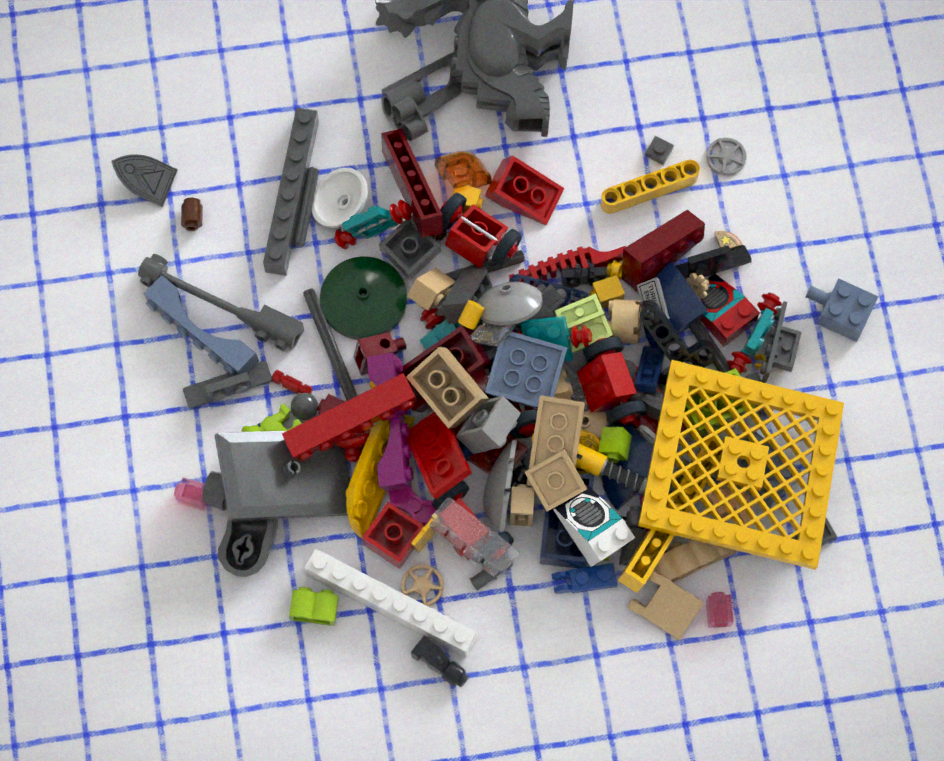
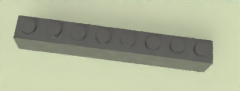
[263,107,319,276]

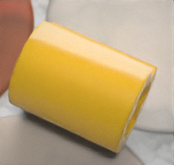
[458,300,485,330]

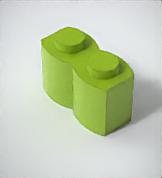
[289,587,339,626]

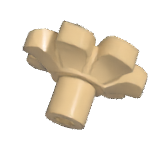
[686,273,709,299]

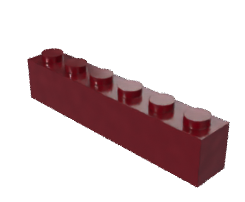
[381,128,443,238]

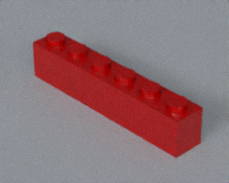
[282,373,417,462]

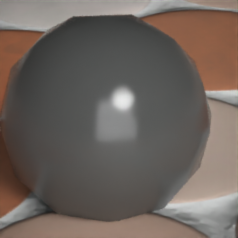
[291,393,318,420]

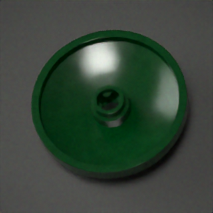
[320,256,407,340]

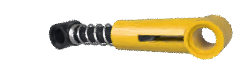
[531,433,647,497]

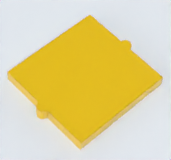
[411,514,440,553]

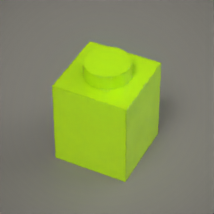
[598,427,632,463]

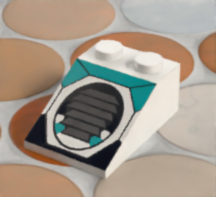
[553,486,635,567]

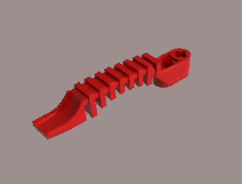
[509,246,626,287]

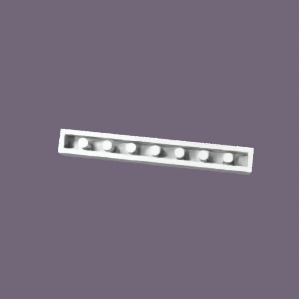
[304,548,476,658]

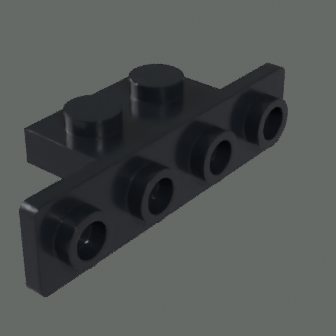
[675,245,752,279]

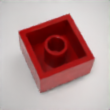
[362,502,425,569]

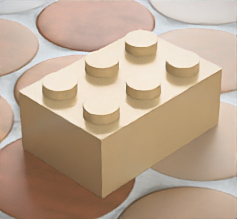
[406,347,489,428]

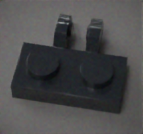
[561,263,606,288]

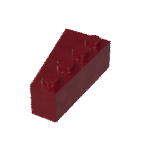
[621,209,705,293]

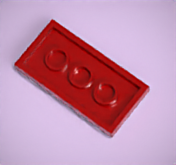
[407,412,472,499]

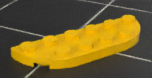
[346,415,415,538]

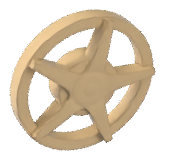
[401,565,444,606]

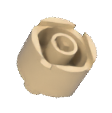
[607,299,641,344]

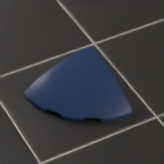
[643,262,708,347]
[601,424,653,511]

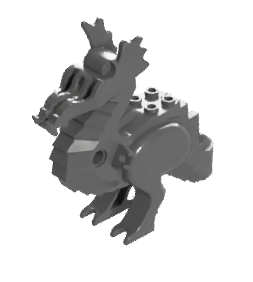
[375,0,574,137]

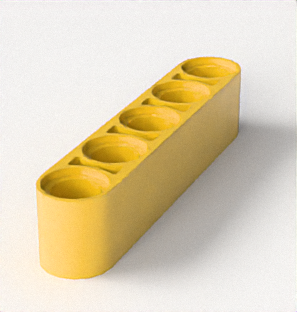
[600,159,700,214]

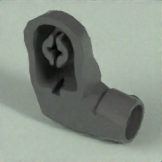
[202,471,278,577]

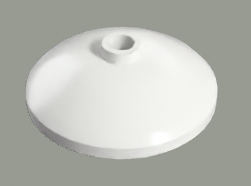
[312,168,368,228]

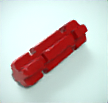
[272,370,313,394]

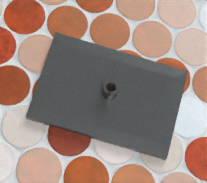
[214,431,350,521]

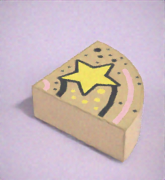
[714,231,743,249]

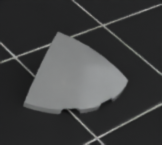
[483,440,517,532]

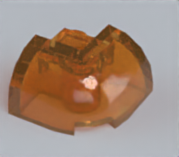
[434,151,492,189]

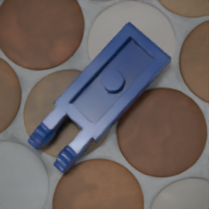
[551,563,618,594]

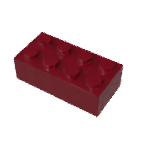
[400,325,493,413]

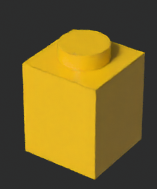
[453,183,484,214]
[590,275,625,309]

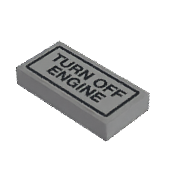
[637,278,670,321]

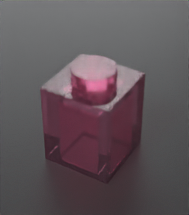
[174,478,206,511]
[706,592,734,628]

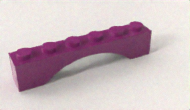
[367,353,414,491]

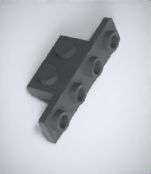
[760,301,802,383]
[183,361,272,409]

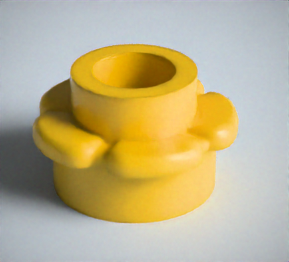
[606,260,622,280]

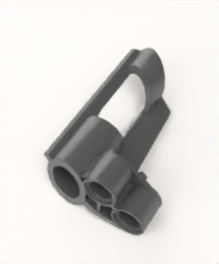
[381,52,461,141]

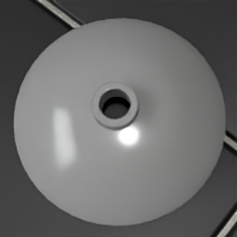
[477,282,543,326]

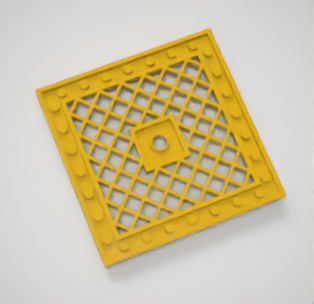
[638,360,844,570]

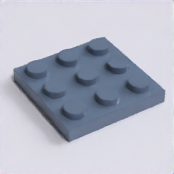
[485,329,567,409]

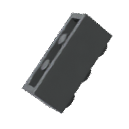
[441,268,492,324]

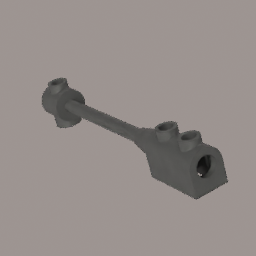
[138,254,304,351]

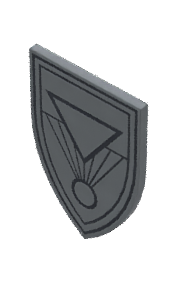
[111,154,178,207]

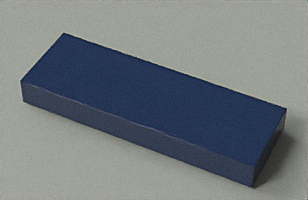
[634,346,665,393]

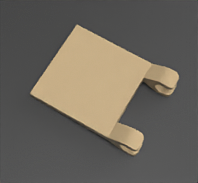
[628,569,704,640]

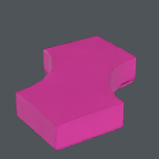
[389,487,437,526]

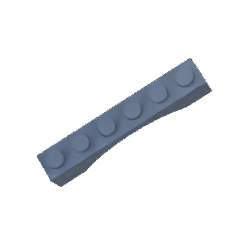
[144,275,259,376]

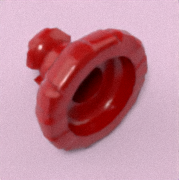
[334,429,371,462]

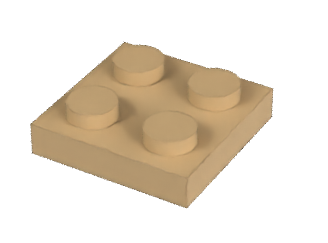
[525,449,587,511]

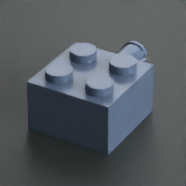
[805,278,879,342]

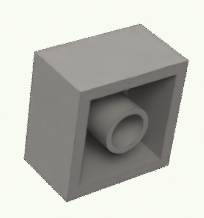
[456,396,521,454]

